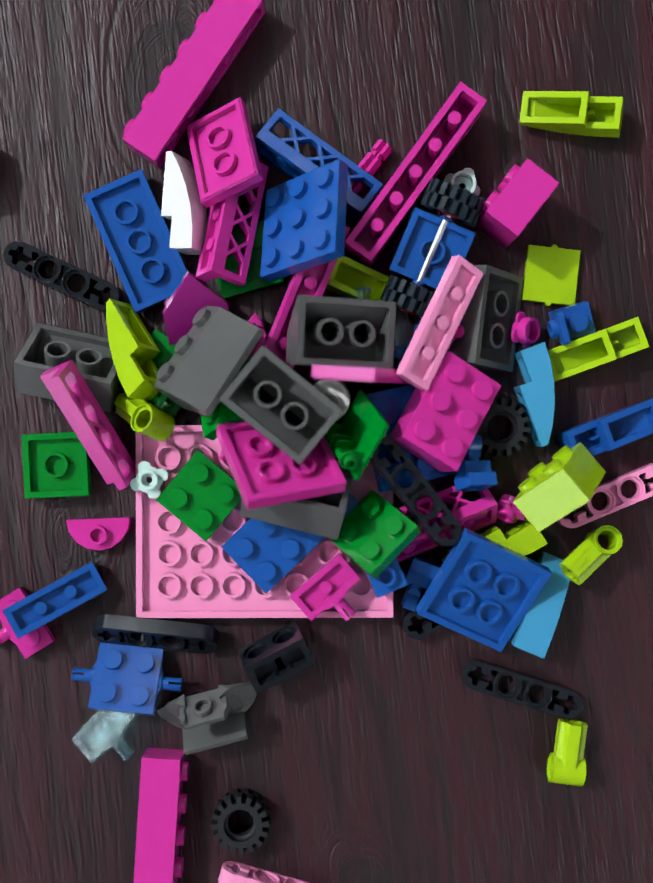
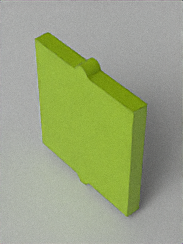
[521,244,581,307]

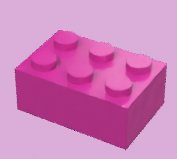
[389,350,501,473]

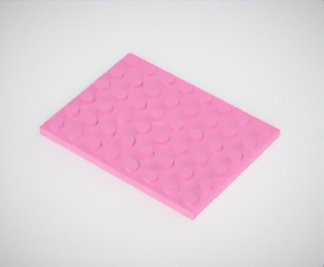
[136,425,393,618]

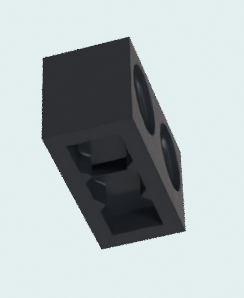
[238,621,316,694]

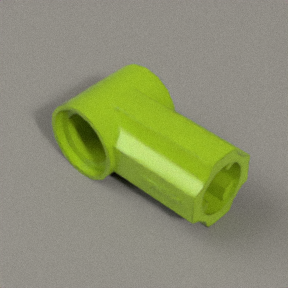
[114,392,175,442]
[559,525,623,585]
[547,718,588,787]

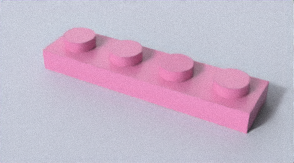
[395,255,484,391]

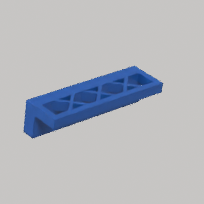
[255,108,383,225]

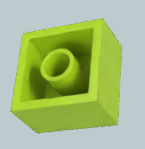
[513,442,606,532]

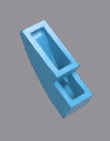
[514,342,555,447]
[509,551,570,659]

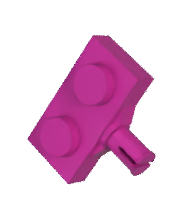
[290,552,361,621]
[0,587,56,659]

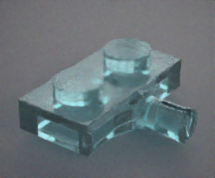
[71,710,140,763]

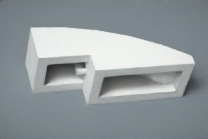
[161,151,208,255]

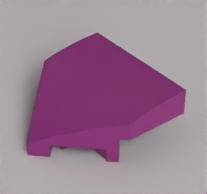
[163,271,229,345]

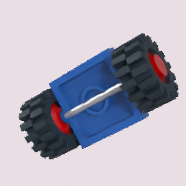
[380,179,485,317]

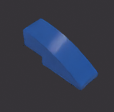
[555,398,653,456]

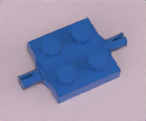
[71,642,183,716]

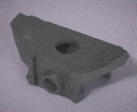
[156,682,257,755]

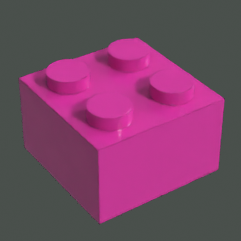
[476,158,559,249]

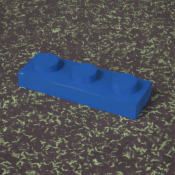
[2,562,107,639]

